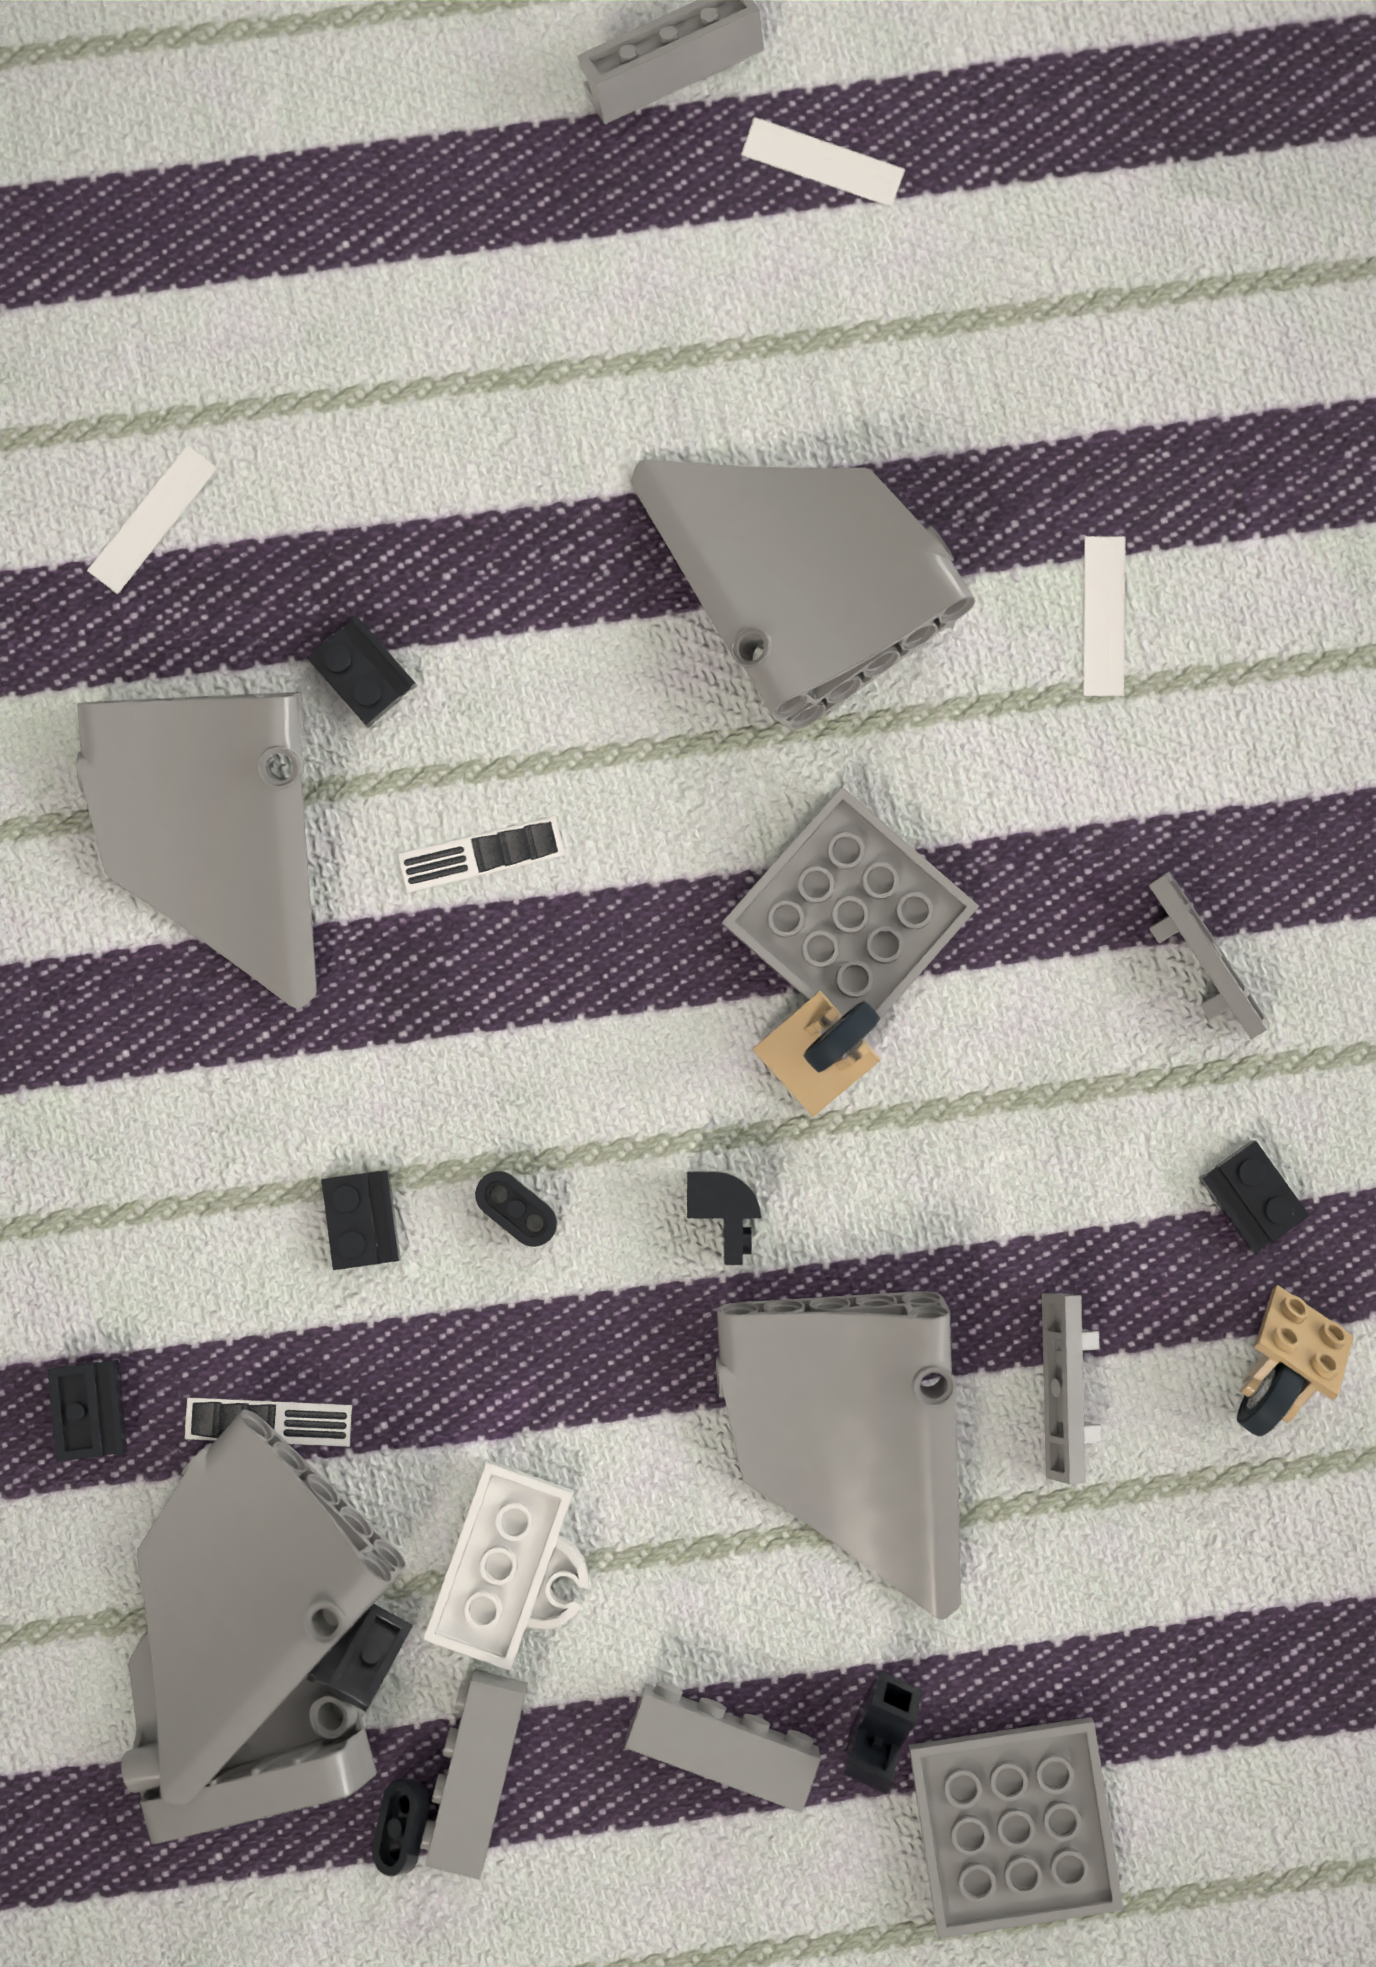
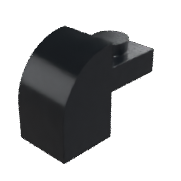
[687,1171,761,1265]
[843,1671,922,1794]

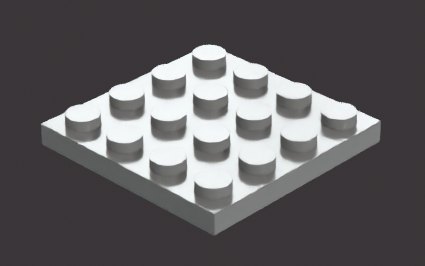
[722,787,979,1039]
[908,1717,1124,1938]

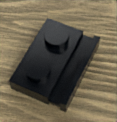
[307,615,417,728]
[1199,1140,1310,1254]
[321,1170,401,1270]
[47,1359,128,1462]
[307,1604,413,1712]

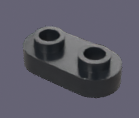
[475,1171,558,1247]
[372,1779,429,1876]

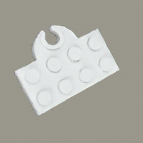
[423,1460,589,1671]

